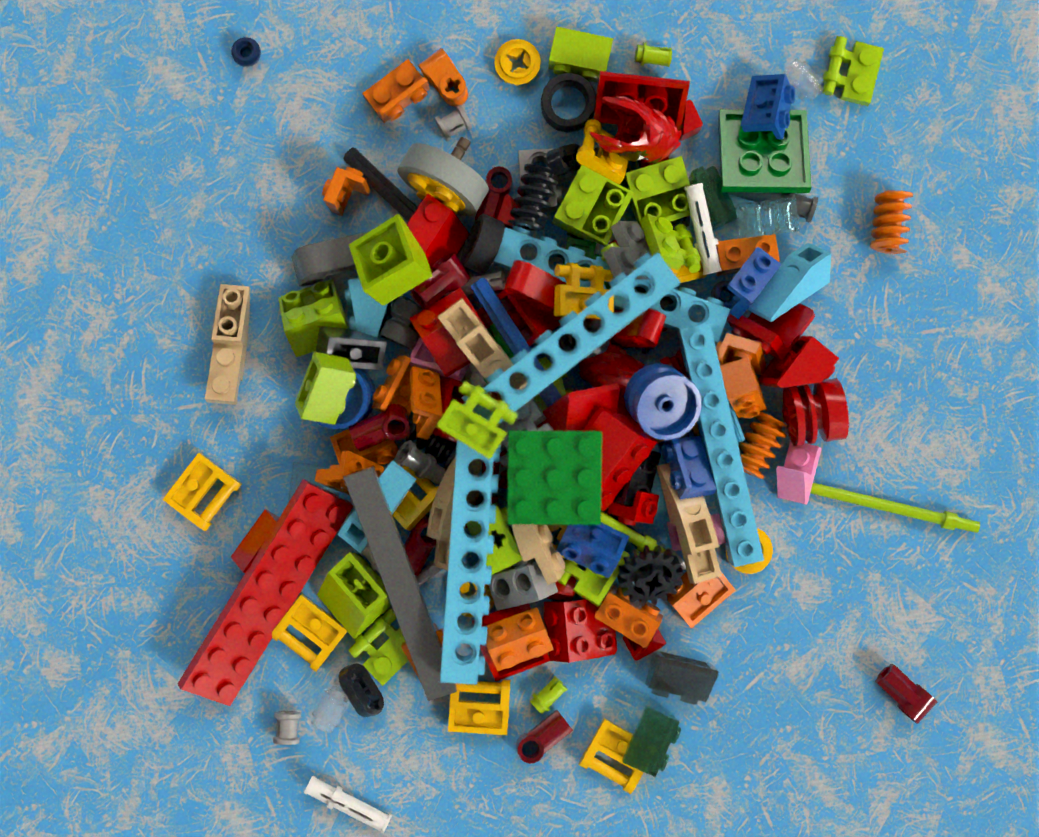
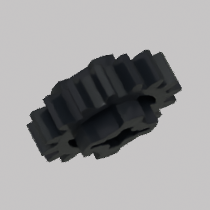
[617,545,684,606]

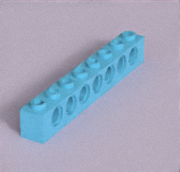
[494,226,730,344]
[462,252,681,425]
[676,322,764,567]
[440,439,501,685]

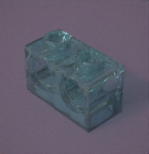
[736,197,799,239]

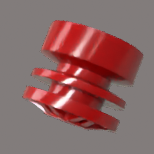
[782,378,849,446]

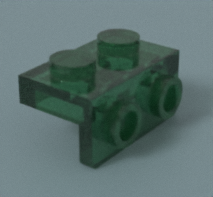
[688,166,739,230]
[622,706,681,777]

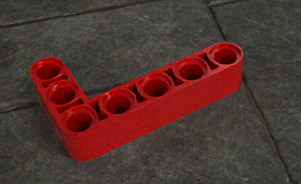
[503,260,666,348]

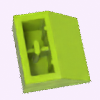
[623,156,690,228]
[552,165,634,246]
[278,279,349,357]
[317,552,391,639]

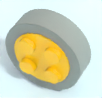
[397,137,489,216]

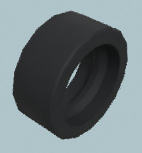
[541,73,596,133]
[461,214,505,274]

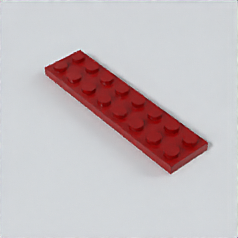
[177,479,354,706]

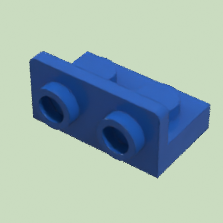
[741,74,795,139]
[727,247,781,320]
[662,435,717,500]
[556,522,629,578]

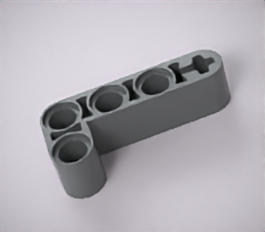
[291,232,368,287]

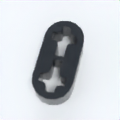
[547,143,581,176]
[338,663,384,717]

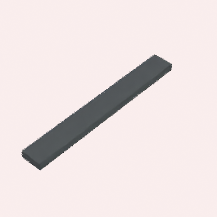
[343,466,457,701]

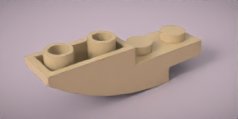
[205,284,250,405]
[438,298,527,400]
[426,456,482,571]
[657,463,722,584]
[512,525,565,585]

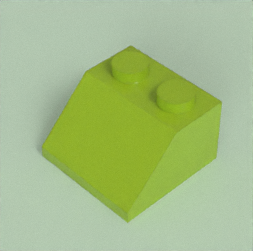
[349,214,433,306]

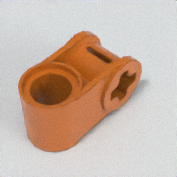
[418,48,468,107]

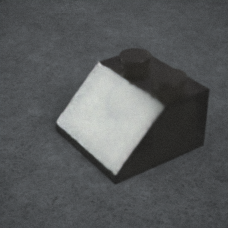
[645,650,719,705]

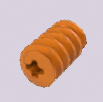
[870,190,913,254]
[738,412,787,479]

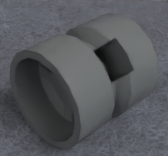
[379,297,424,350]

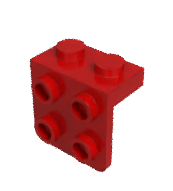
[727,303,815,361]
[544,598,617,663]

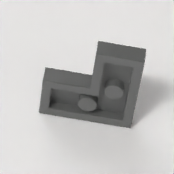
[603,221,652,280]

